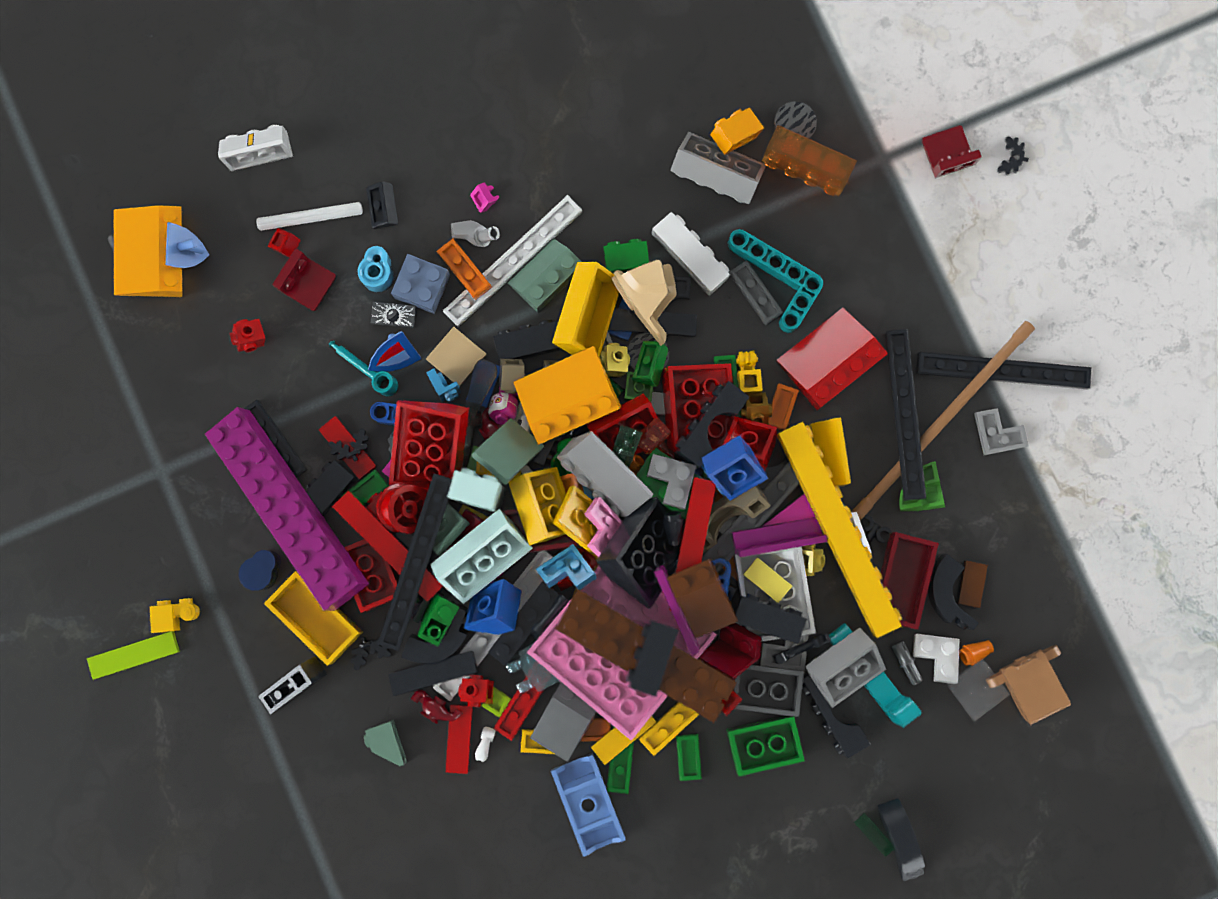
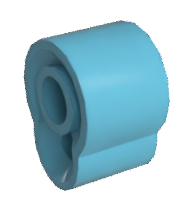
[358,246,394,292]

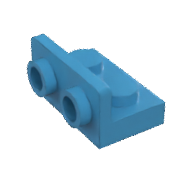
[426,369,461,402]

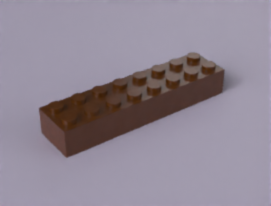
[554,589,737,723]

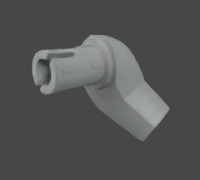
[451,220,500,247]

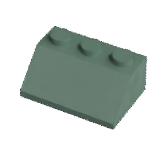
[508,238,582,313]

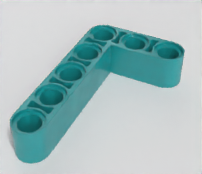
[728,229,823,333]
[829,623,922,728]

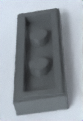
[729,260,784,325]

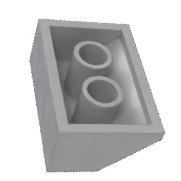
[806,628,886,708]

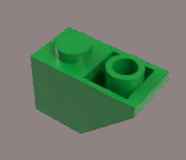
[418,593,459,647]

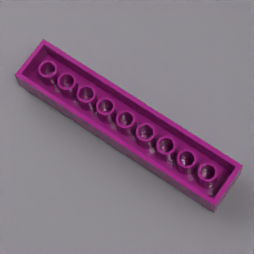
[205,407,369,611]

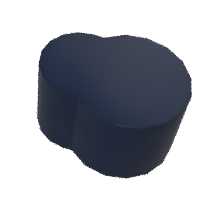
[239,550,281,590]

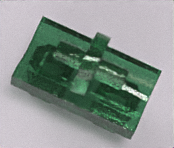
[612,424,642,468]

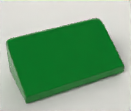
[632,341,668,387]

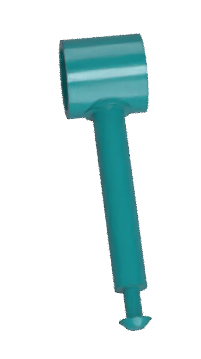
[329,341,398,397]

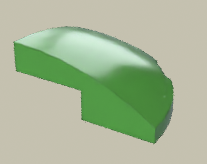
[899,461,945,511]

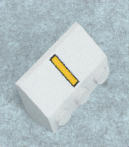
[218,125,293,171]

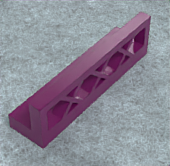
[732,517,827,557]

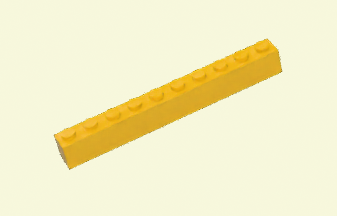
[777,422,902,638]

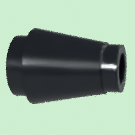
[662,511,684,546]

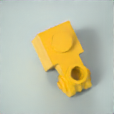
[736,351,763,394]
[150,598,200,633]

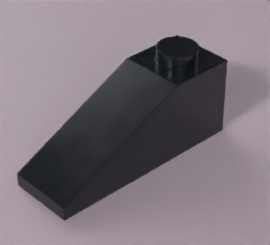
[258,656,327,714]

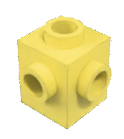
[600,343,630,377]
[802,544,825,576]

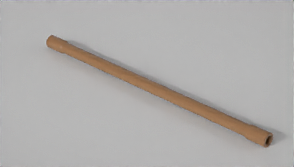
[851,321,1035,521]

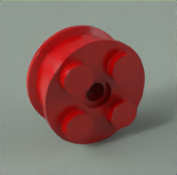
[376,483,427,534]

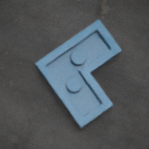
[536,544,597,590]

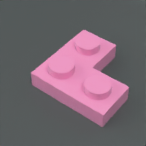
[584,497,623,557]

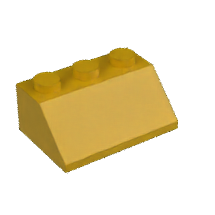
[808,417,851,487]
[508,467,566,545]

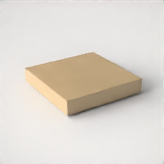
[426,327,487,387]

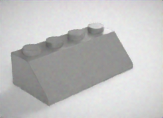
[670,132,766,204]
[557,432,653,518]

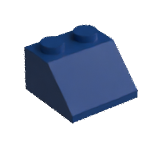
[702,435,768,500]
[464,579,522,635]

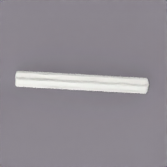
[256,202,363,230]

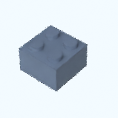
[391,254,450,314]

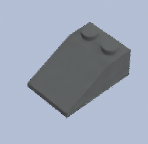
[530,683,598,762]

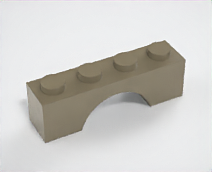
[683,485,771,553]

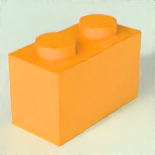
[710,107,764,155]

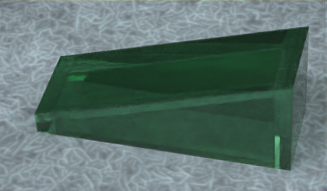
[854,813,894,857]

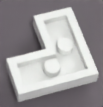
[913,634,960,684]

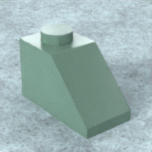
[364,720,407,766]

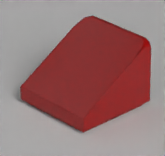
[268,228,301,257]

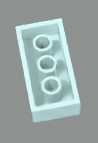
[447,468,506,513]

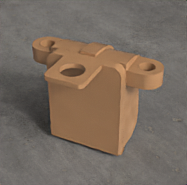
[986,645,1071,725]

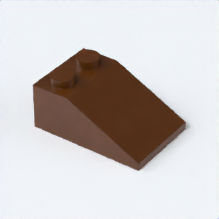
[667,558,738,638]

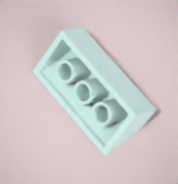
[430,508,533,604]

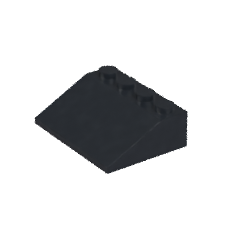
[596,497,683,609]

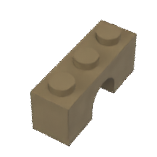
[499,359,560,394]

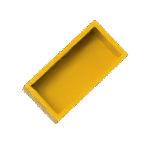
[552,262,619,358]
[264,571,363,666]

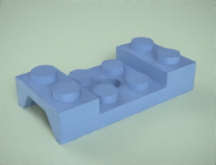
[551,753,625,857]

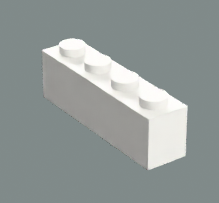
[652,212,730,296]

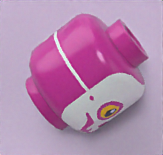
[488,391,519,425]

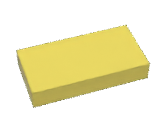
[743,557,792,603]

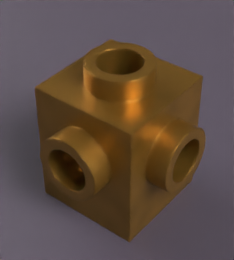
[741,392,772,425]

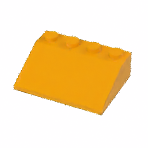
[114,206,182,297]
[514,346,621,445]

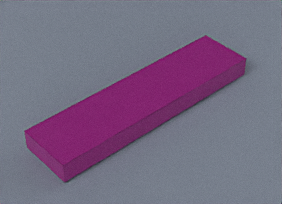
[654,565,700,656]

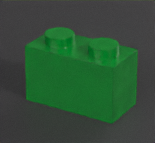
[604,239,649,274]

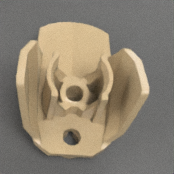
[611,260,677,345]

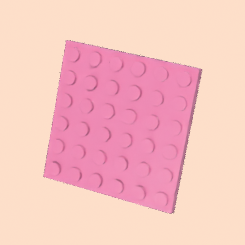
[527,566,717,741]

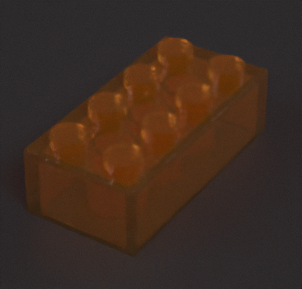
[762,125,857,196]

